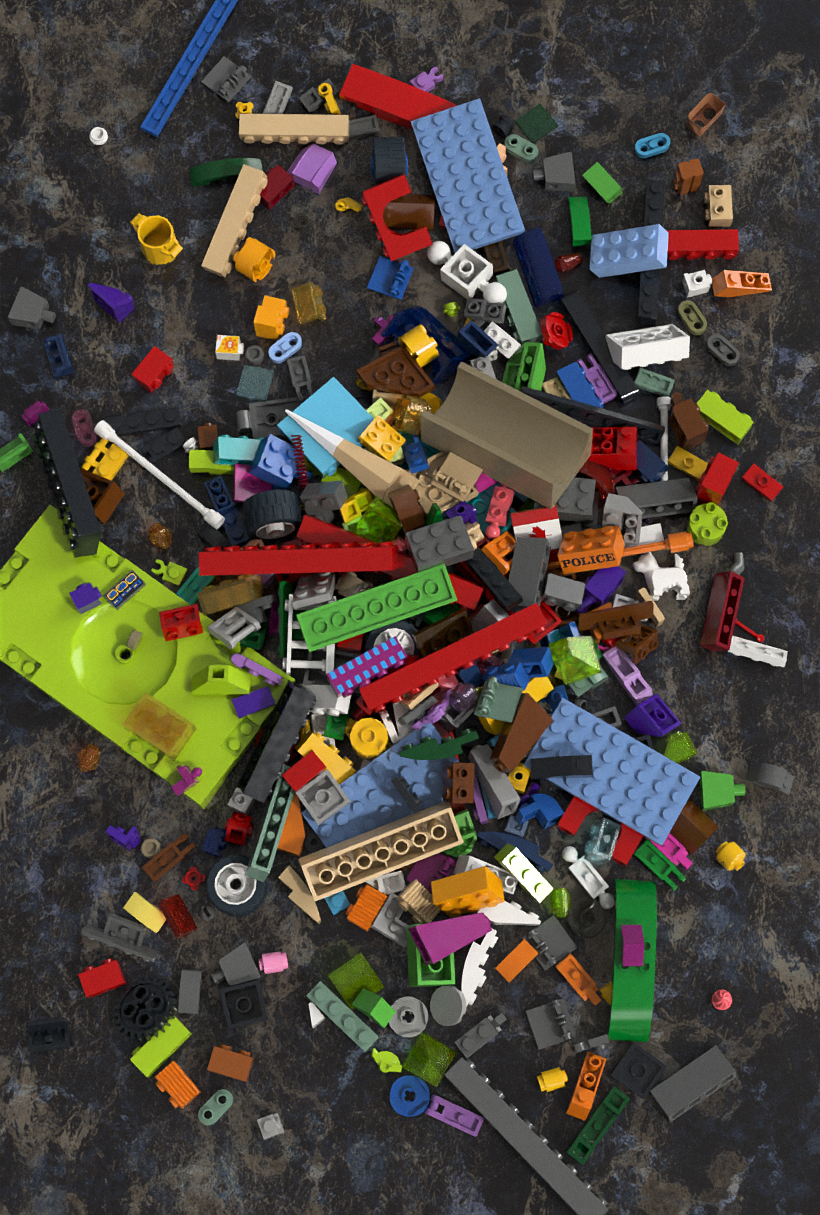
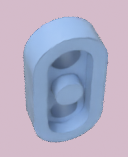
[269,332,302,363]

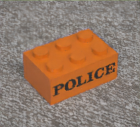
[557,525,625,574]

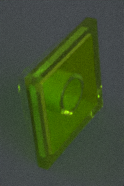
[352,496,402,543]
[549,636,602,685]
[402,1032,457,1088]

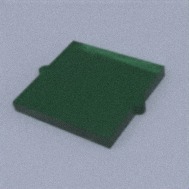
[515,104,558,144]

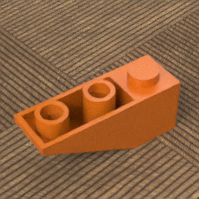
[712,270,772,297]
[277,792,306,857]
[566,1052,606,1121]

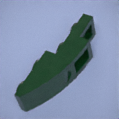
[399,728,478,760]

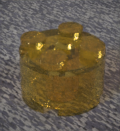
[392,394,432,435]

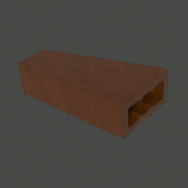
[490,693,553,773]

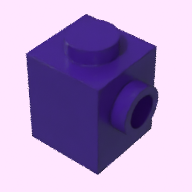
[445,500,477,525]
[69,583,102,614]

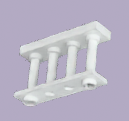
[283,594,336,676]

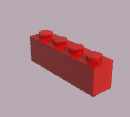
[666,229,739,260]

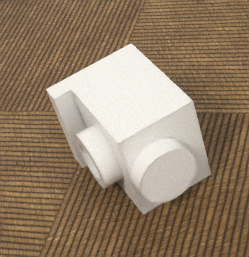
[682,270,712,298]

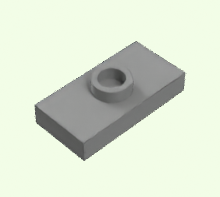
[263,81,293,114]

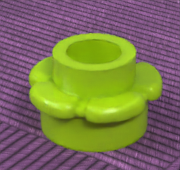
[443,302,461,317]

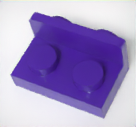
[105,825,141,851]

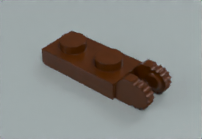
[142,833,196,883]

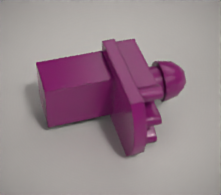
[372,316,396,347]
[171,765,202,796]

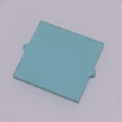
[236,365,274,402]

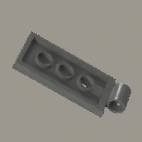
[235,395,308,439]

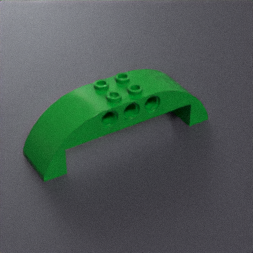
[607,879,657,1043]

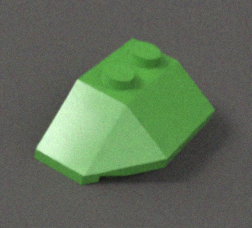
[502,342,546,391]

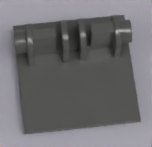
[201,56,252,102]
[522,915,577,971]
[526,998,577,1050]

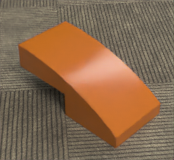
[495,939,539,983]

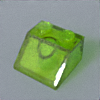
[328,953,384,1011]

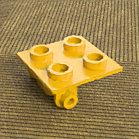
[358,415,406,462]

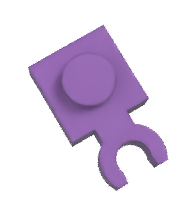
[410,67,443,92]

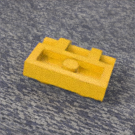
[81,438,129,481]

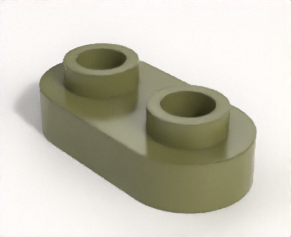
[678,300,707,335]

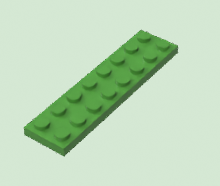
[296,563,457,652]

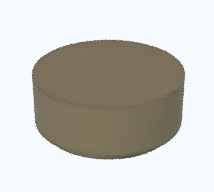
[127,630,142,650]
[141,838,161,859]

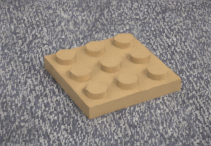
[406,452,479,517]

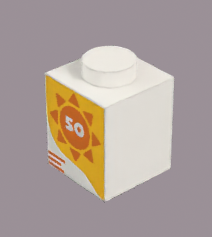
[215,335,244,360]

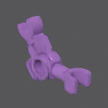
[411,689,459,730]

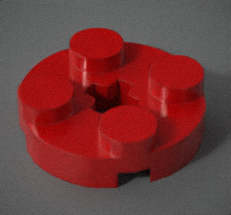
[540,312,573,350]

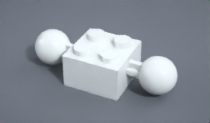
[427,241,507,303]

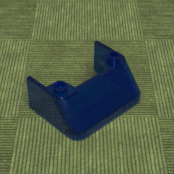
[381,306,471,384]

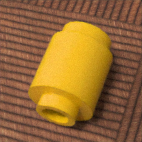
[537,1067,568,1092]

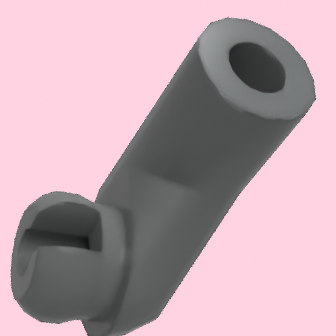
[725,552,744,575]

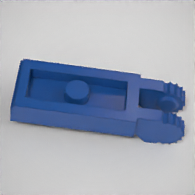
[402,433,429,474]

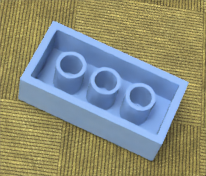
[589,224,669,278]

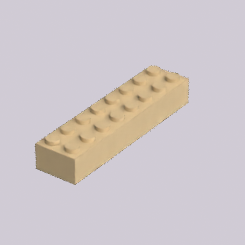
[299,802,464,901]

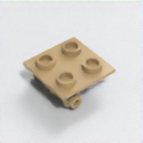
[431,452,483,502]

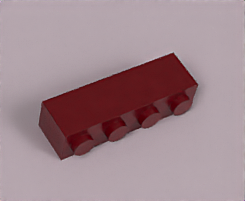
[700,571,745,652]

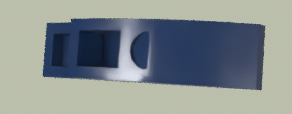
[204,476,250,547]
[477,832,553,873]

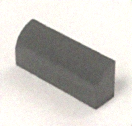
[615,478,698,519]
[508,537,551,613]
[650,1045,737,1123]

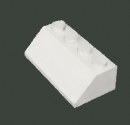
[606,324,690,370]

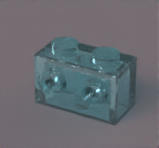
[584,818,621,867]

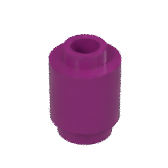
[21,400,50,427]

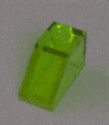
[663,731,697,764]

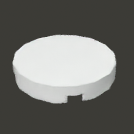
[379,709,399,745]

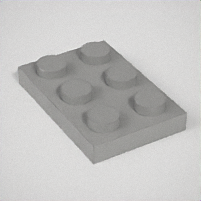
[292,572,338,609]

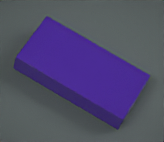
[232,686,276,719]

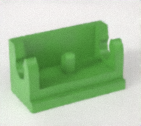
[582,162,622,204]
[0,433,33,472]

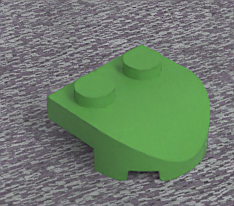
[443,809,477,857]

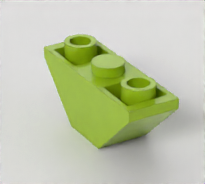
[191,665,251,695]

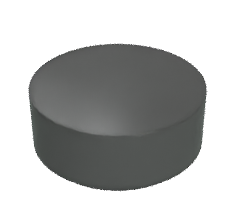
[245,345,264,365]

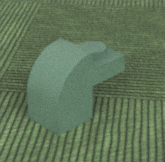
[566,661,608,698]

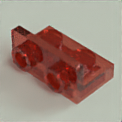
[158,894,197,938]

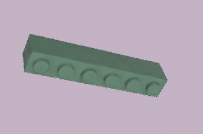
[245,764,295,882]

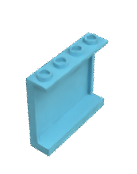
[277,377,374,479]

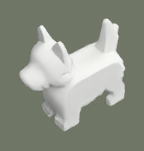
[633,552,690,601]

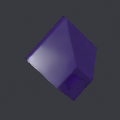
[88,283,135,323]
[625,694,682,737]

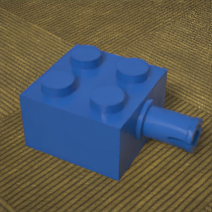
[249,434,312,490]

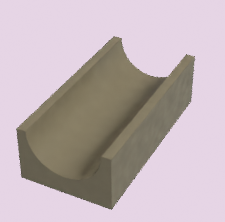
[420,362,593,509]

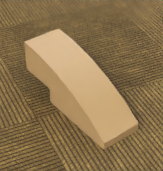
[278,866,321,924]

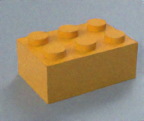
[431,866,505,918]

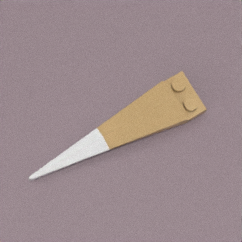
[285,410,420,508]

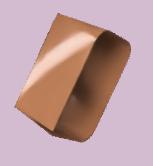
[686,93,726,137]

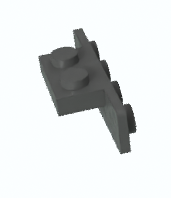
[81,913,160,962]

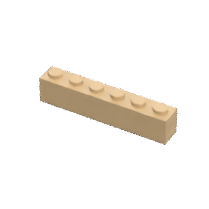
[239,114,349,145]
[201,164,268,278]

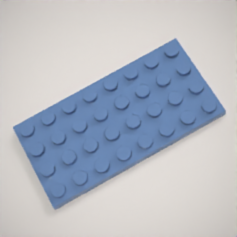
[411,98,525,253]
[524,698,700,846]
[301,723,475,848]

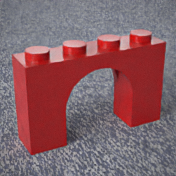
[361,174,432,261]
[557,796,643,867]

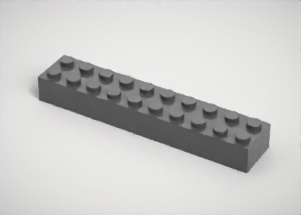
[444,1057,608,1215]

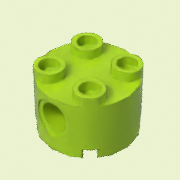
[687,502,728,546]

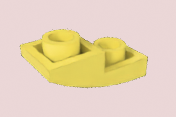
[123,892,168,933]

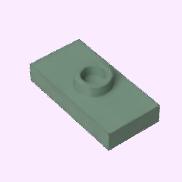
[634,367,675,397]

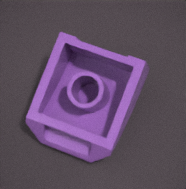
[287,144,337,194]

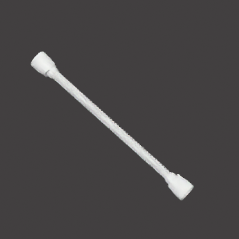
[94,420,225,530]

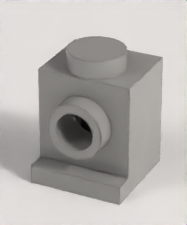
[257,1113,285,1140]

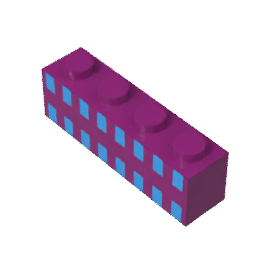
[326,636,407,698]

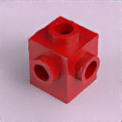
[224,812,254,845]

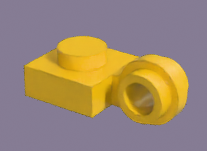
[318,83,341,115]

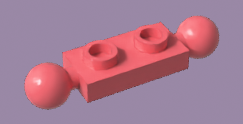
[485,483,514,540]

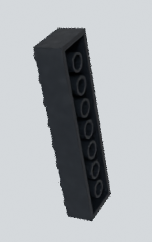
[33,410,101,558]

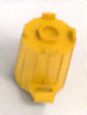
[130,213,183,265]
[345,717,392,761]

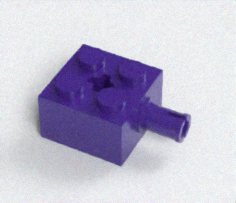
[574,566,626,614]

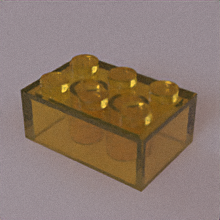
[197,574,267,616]
[123,692,197,761]

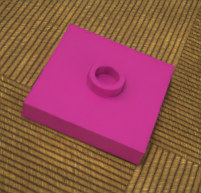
[233,464,272,503]

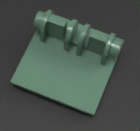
[474,676,523,723]

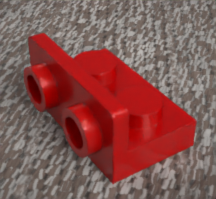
[159,604,203,641]

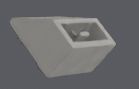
[602,493,643,544]

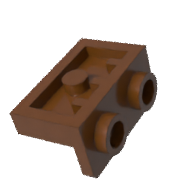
[616,623,659,664]

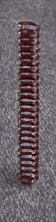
[291,435,309,516]

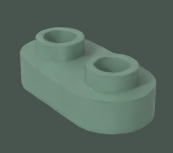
[504,134,538,163]
[198,1089,233,1125]

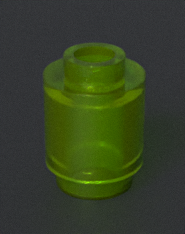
[550,888,572,918]

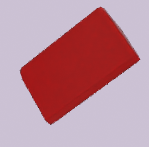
[281,750,326,792]

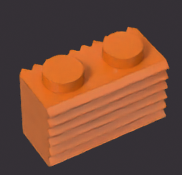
[346,884,388,932]
[155,1061,201,1109]

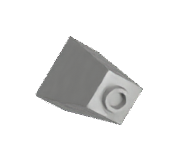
[468,744,520,820]

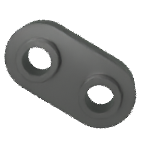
[707,334,740,366]

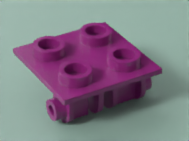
[406,853,456,894]

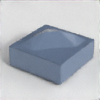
[504,815,529,838]

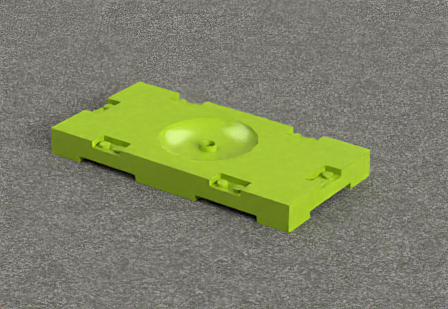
[0,505,296,810]

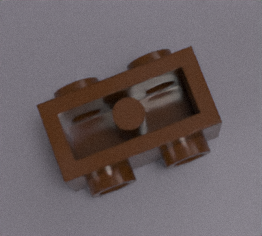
[442,762,474,803]

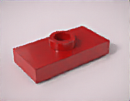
[741,464,784,502]

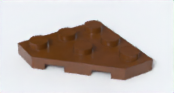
[356,345,435,398]

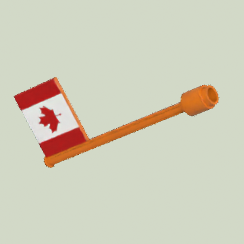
[511,505,694,570]

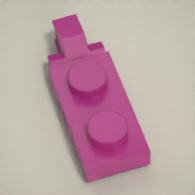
[643,833,693,870]

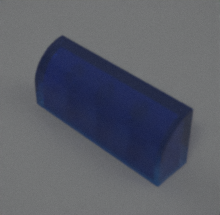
[513,227,564,307]

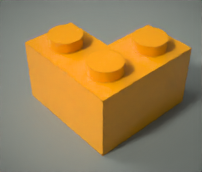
[254,295,289,341]

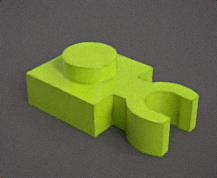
[151,559,188,587]

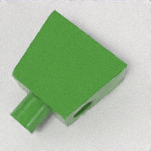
[699,771,745,811]

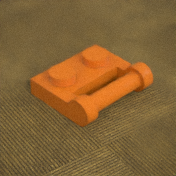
[482,531,516,575]

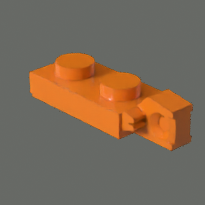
[555,953,602,1006]

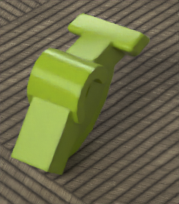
[371,1048,402,1073]

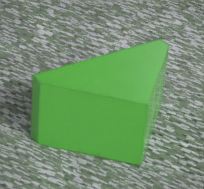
[351,988,396,1029]

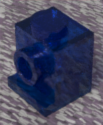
[201,826,227,859]

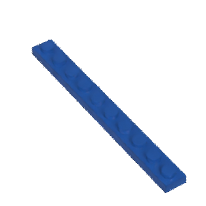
[141,0,238,137]

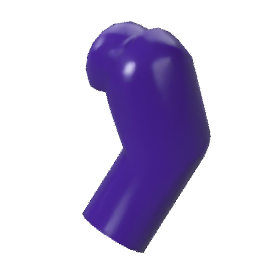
[517,782,539,806]

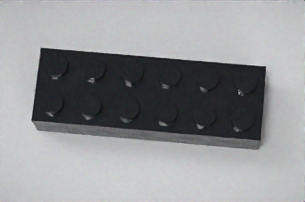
[237,680,316,803]

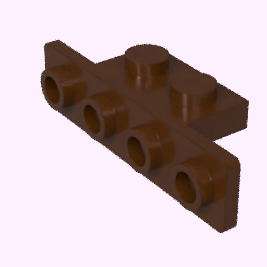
[578,601,654,640]

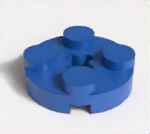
[390,1076,430,1117]

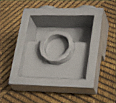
[296,769,351,825]

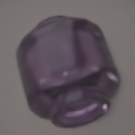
[449,682,478,711]

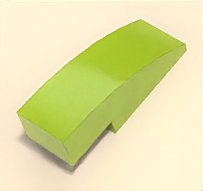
[189,450,234,475]

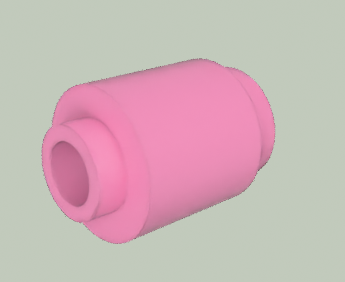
[258,951,288,974]

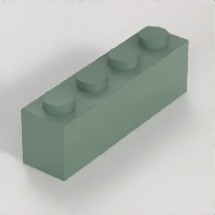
[496,269,543,345]
[307,981,379,1053]

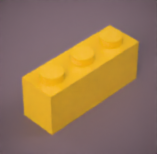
[294,730,356,785]

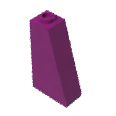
[408,912,492,965]

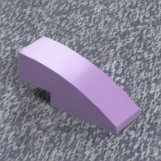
[602,646,653,706]

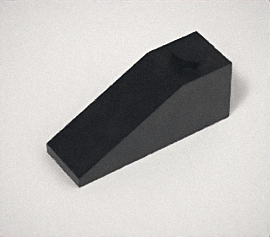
[530,755,593,779]

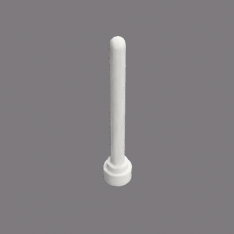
[657,397,672,481]

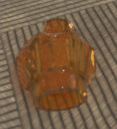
[148,523,172,549]
[78,743,102,772]

